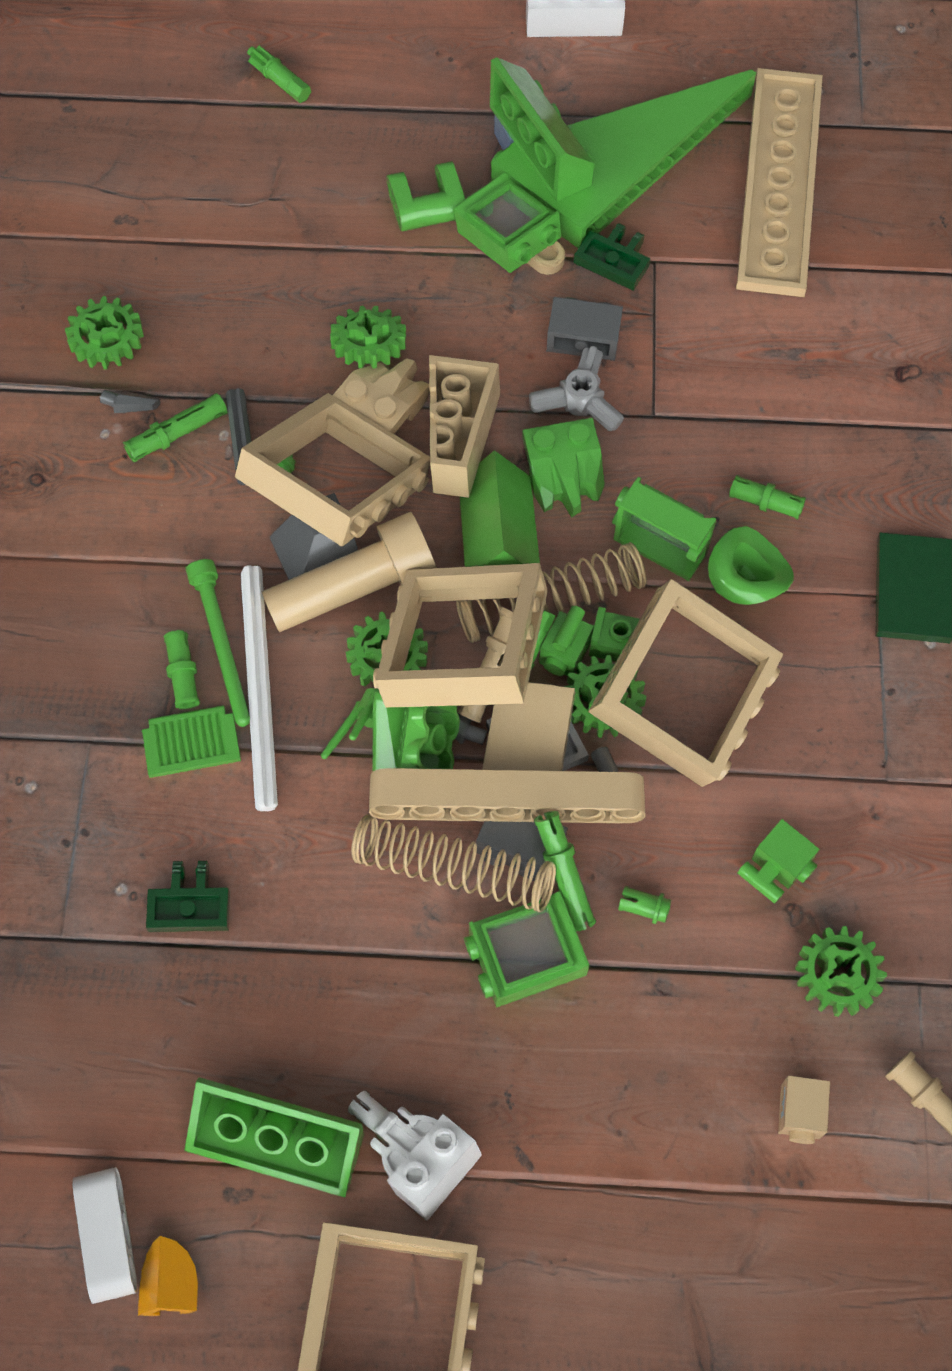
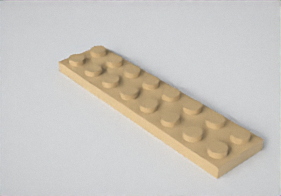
[736,68,823,297]

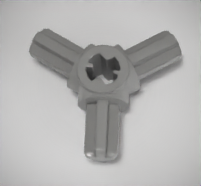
[529,346,624,431]

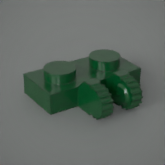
[573,223,651,291]
[146,860,230,932]

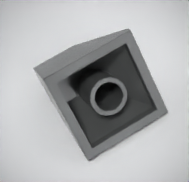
[270,493,358,580]

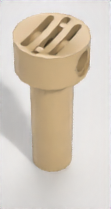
[262,512,437,633]

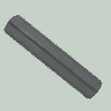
[226,388,252,486]

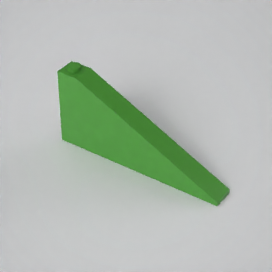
[491,69,756,248]

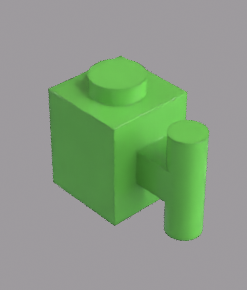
[539,606,594,676]
[737,819,820,904]

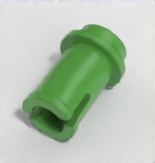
[618,886,672,924]

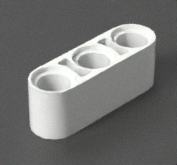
[72,1167,137,1304]

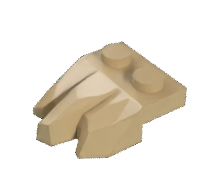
[332,358,430,434]

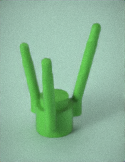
[321,688,380,759]

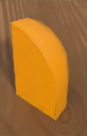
[138,1236,198,1316]

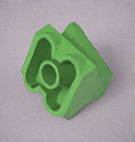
[372,691,460,771]

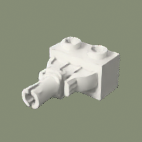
[348,1091,482,1221]

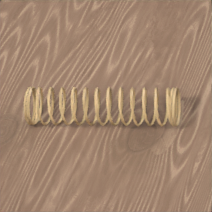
[456,542,647,643]
[351,814,556,913]

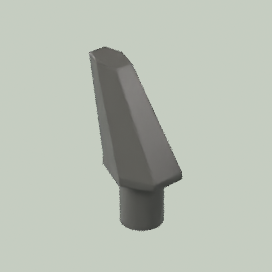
[100,390,160,413]
[455,712,488,745]

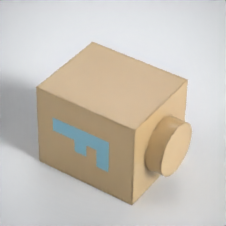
[778,1076,830,1144]

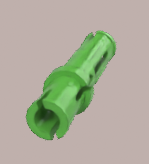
[123,393,228,463]
[534,811,596,931]

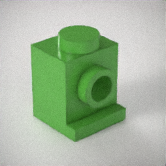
[589,607,640,661]

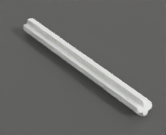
[241,565,278,811]

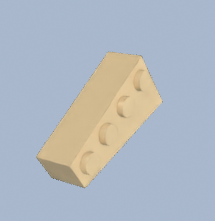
[429,355,500,498]

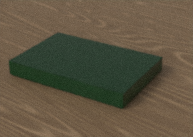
[875,532,952,644]

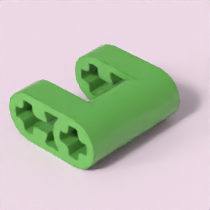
[386,161,465,232]

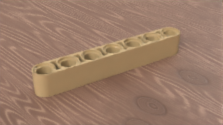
[369,768,646,823]

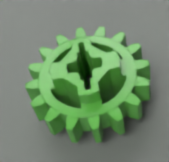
[65,296,144,369]
[330,306,406,368]
[346,612,428,690]
[564,655,646,738]
[795,926,887,1017]

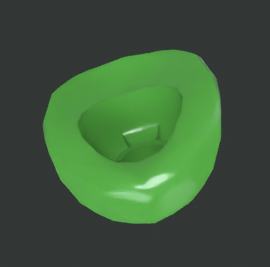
[708,526,794,605]

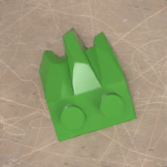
[522,418,605,518]

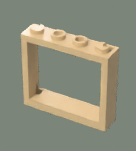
[235,393,430,546]
[373,563,548,708]
[588,579,783,787]
[298,1222,485,1371]

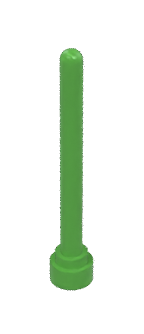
[186,559,250,727]

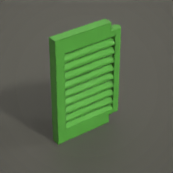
[142,705,241,778]

